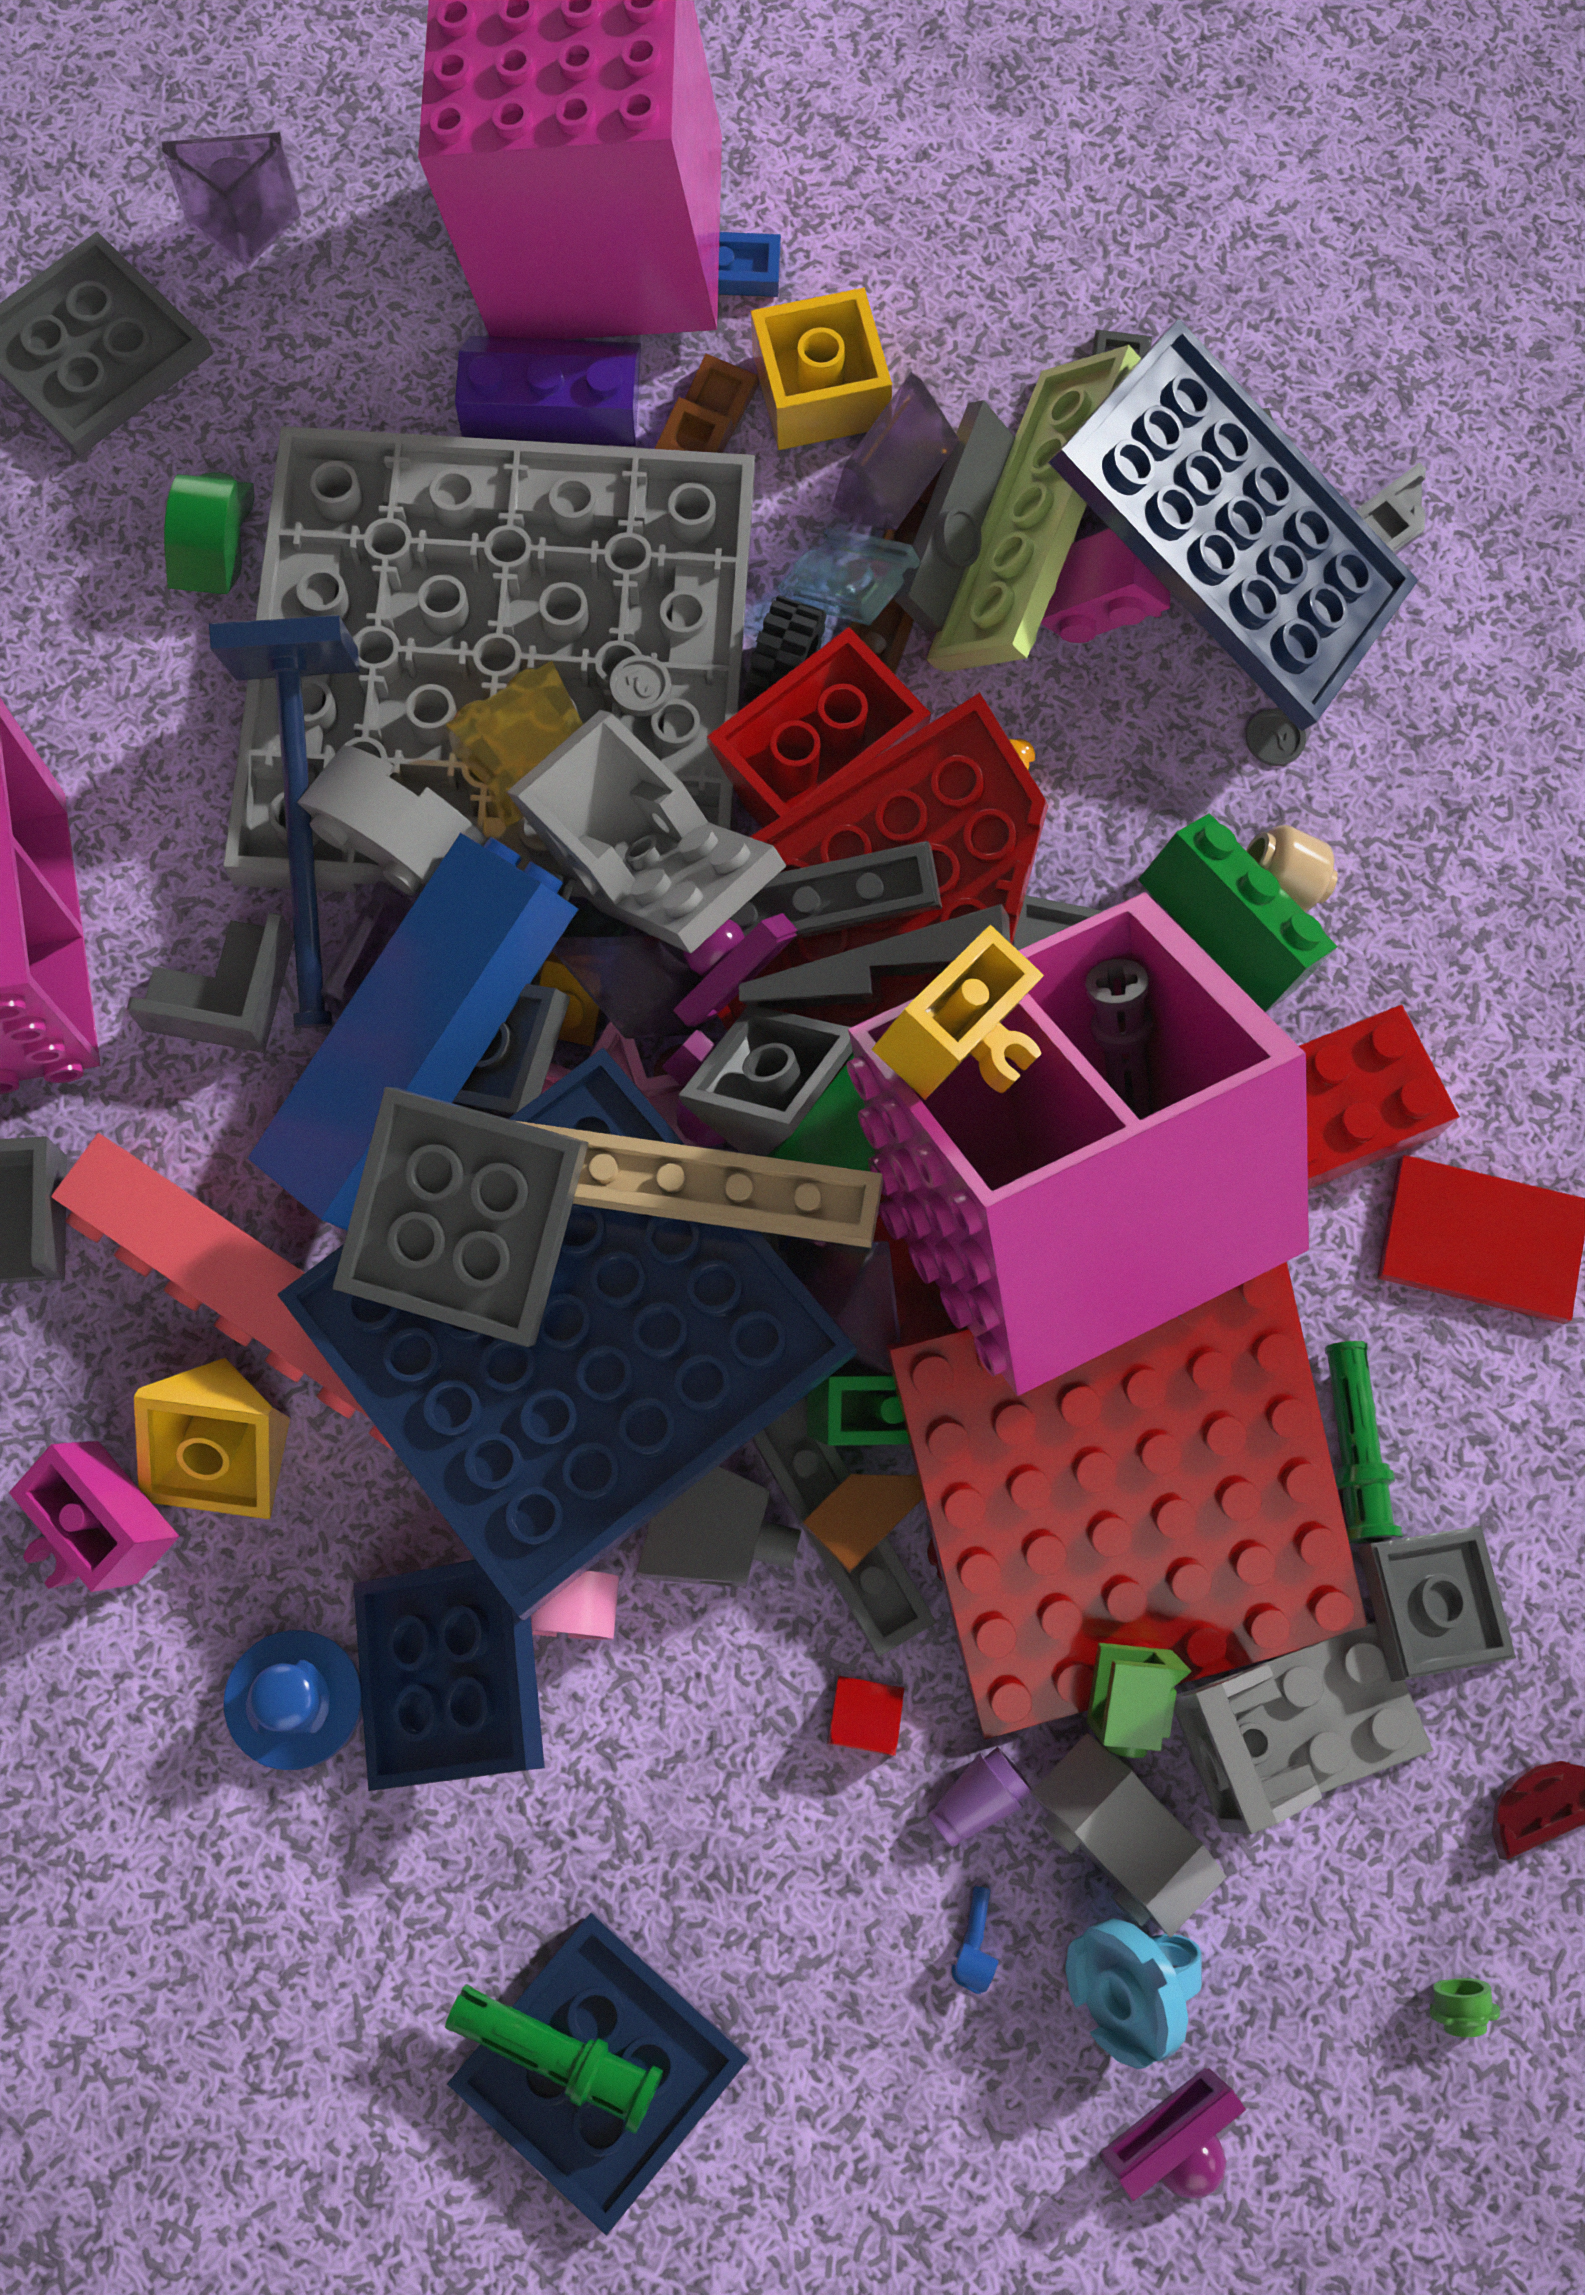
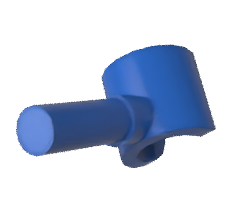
[951,1886,999,1994]

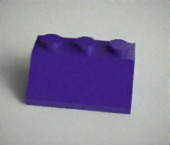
[455,336,641,446]

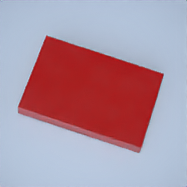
[1377,1155,1585,1324]

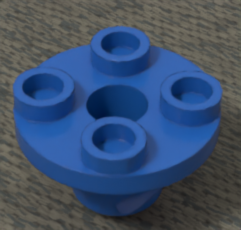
[224,1630,362,1770]

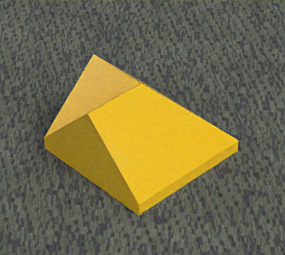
[134,1358,290,1520]

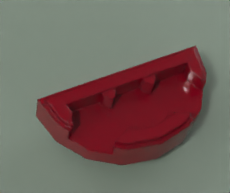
[1492,1761,1585,1860]

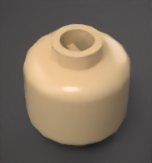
[1246,825,1338,913]

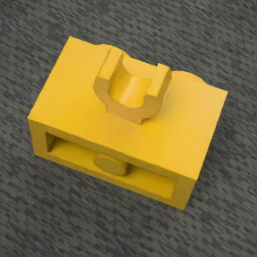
[871,925,1044,1100]

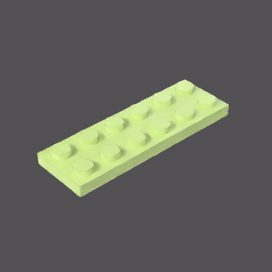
[926,345,1141,672]

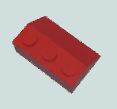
[707,627,931,828]

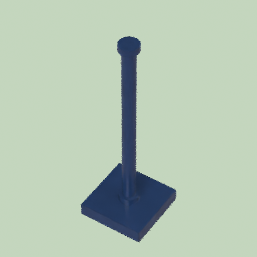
[209,615,360,1028]

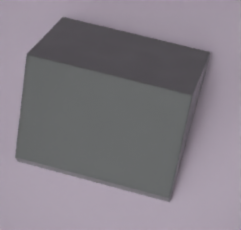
[679,1004,853,1157]

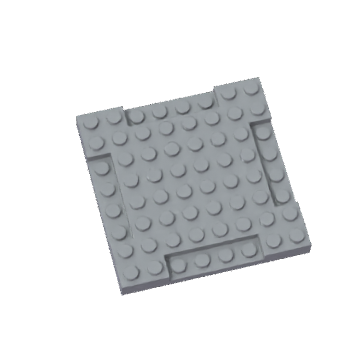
[223,426,755,897]

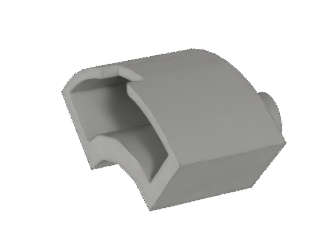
[297,745,488,896]
[1031,1733,1227,1938]

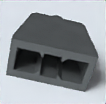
[636,1466,802,1588]

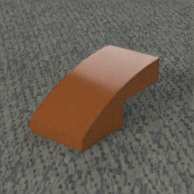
[655,353,760,453]

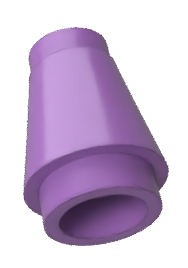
[928,1747,1033,1847]

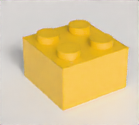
[751,287,892,451]

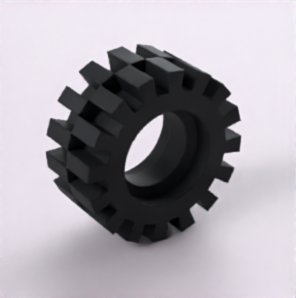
[744,595,827,702]

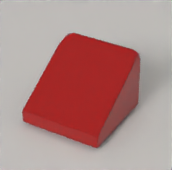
[827,1675,905,1756]

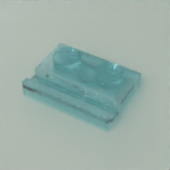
[777,527,921,625]

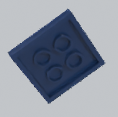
[353,1559,545,1791]
[447,1911,750,2236]

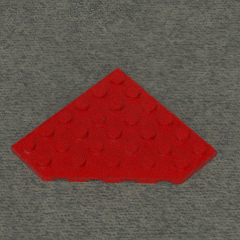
[681,692,1048,1203]

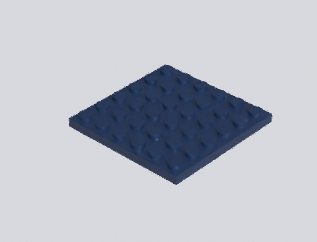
[277,1047,857,1621]

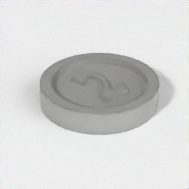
[610,655,671,716]

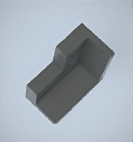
[126,912,294,1053]
[0,1136,67,1284]

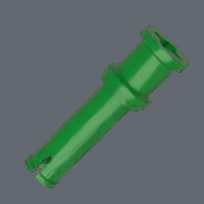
[1325,1341,1403,1544]
[445,1984,663,2134]

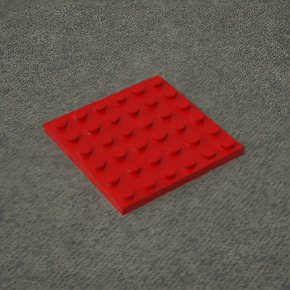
[885,1262,1367,1740]

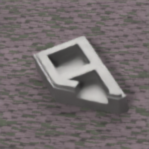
[1355,462,1426,555]

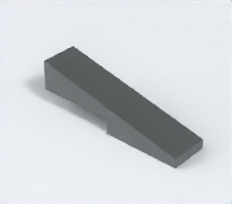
[739,904,1010,1009]

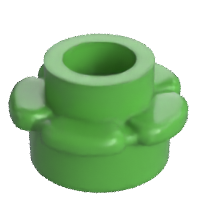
[1430,1978,1501,2037]

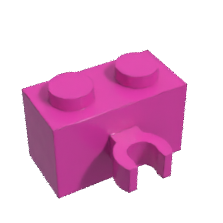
[1041,528,1171,643]
[8,1441,180,1592]

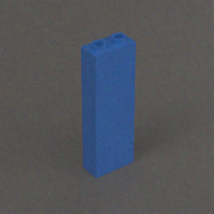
[247,832,578,1231]

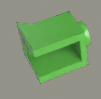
[1086,1643,1192,1758]

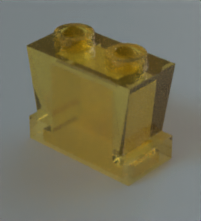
[445,661,586,828]

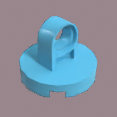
[1065,1918,1202,2069]

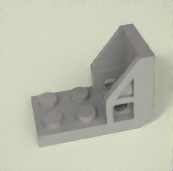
[507,710,786,953]
[1174,1621,1434,1834]

